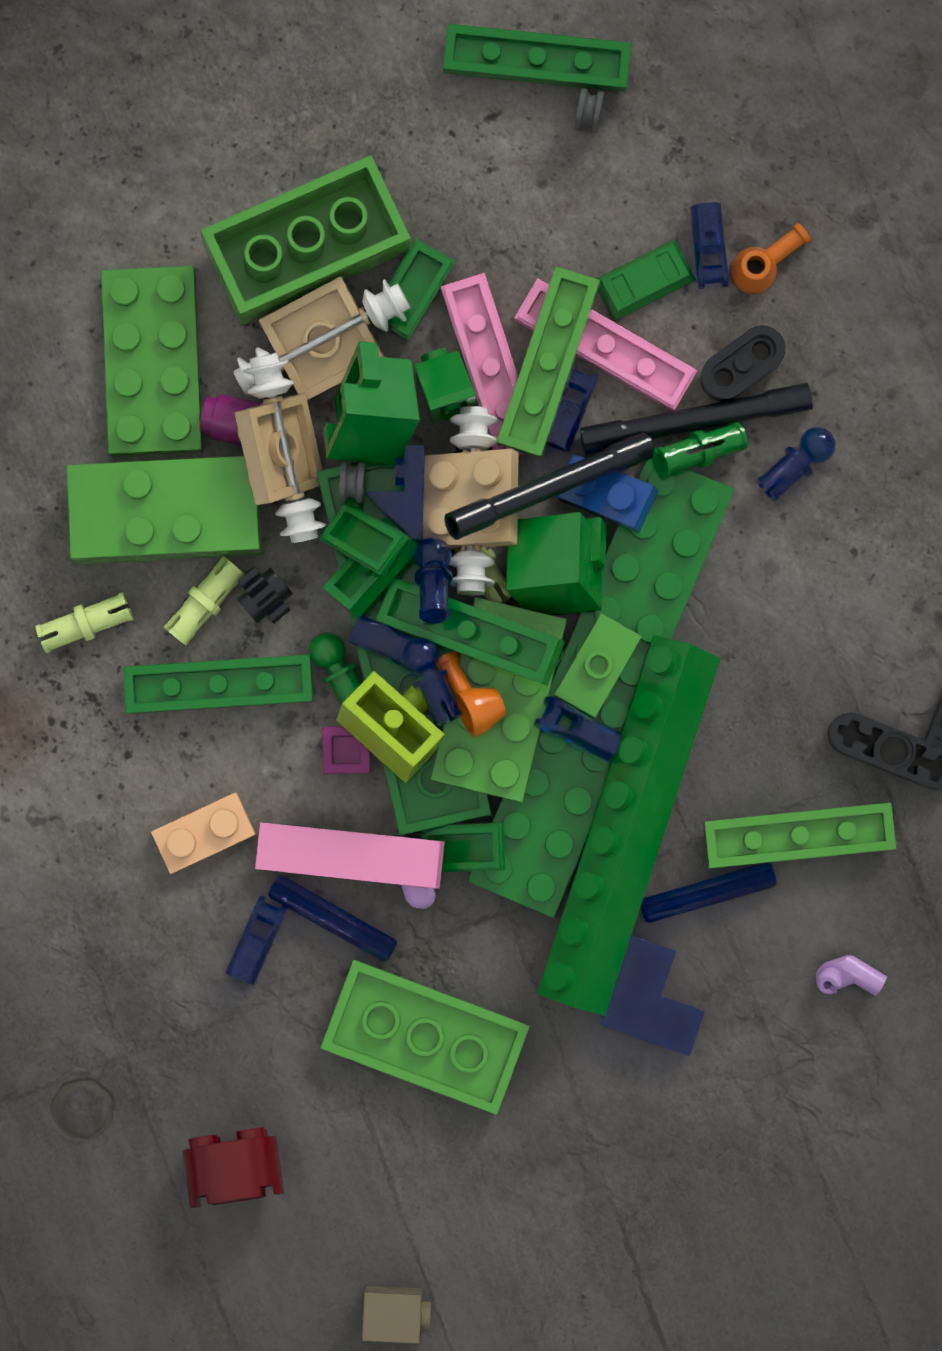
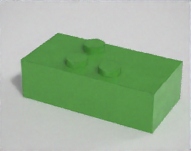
[201,155,411,326]
[67,456,263,564]

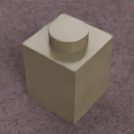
[362,1286,431,1344]

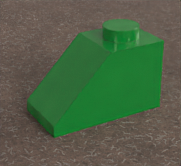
[414,348,476,425]

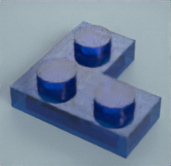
[600,935,705,1056]

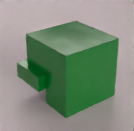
[323,341,420,465]
[507,512,607,615]

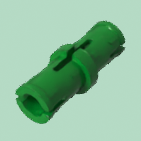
[652,422,748,477]

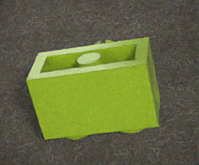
[336,669,447,783]

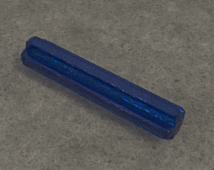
[640,863,777,923]
[268,876,397,962]

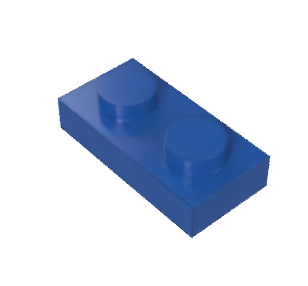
[555,454,659,532]

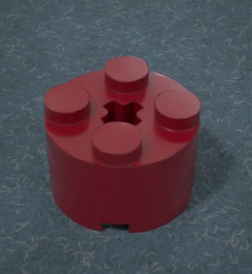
[182,1127,284,1208]

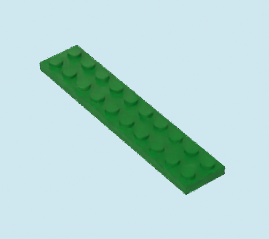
[467,458,735,918]

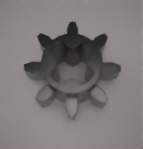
[235,567,293,624]

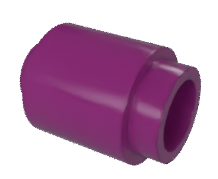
[199,394,263,446]

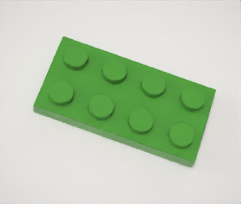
[101,266,203,456]
[431,597,567,803]
[320,959,530,1115]

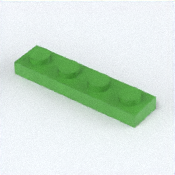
[497,266,600,459]
[703,803,896,868]

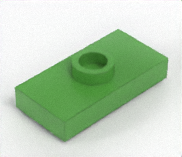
[554,613,642,719]

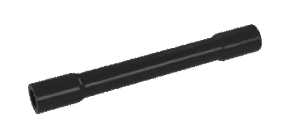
[580,383,813,455]
[444,432,655,540]

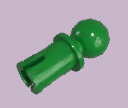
[309,632,361,705]

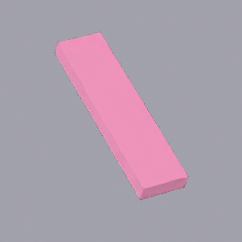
[441,273,526,457]
[514,278,698,411]
[255,822,445,889]

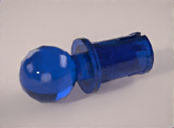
[756,426,836,502]
[414,537,453,624]
[402,637,463,727]

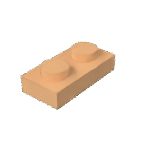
[151,792,257,874]

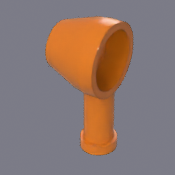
[730,222,811,295]
[436,652,506,738]

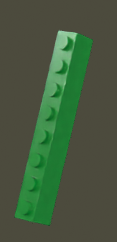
[537,635,721,1016]

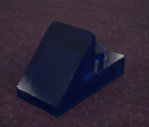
[366,445,425,544]

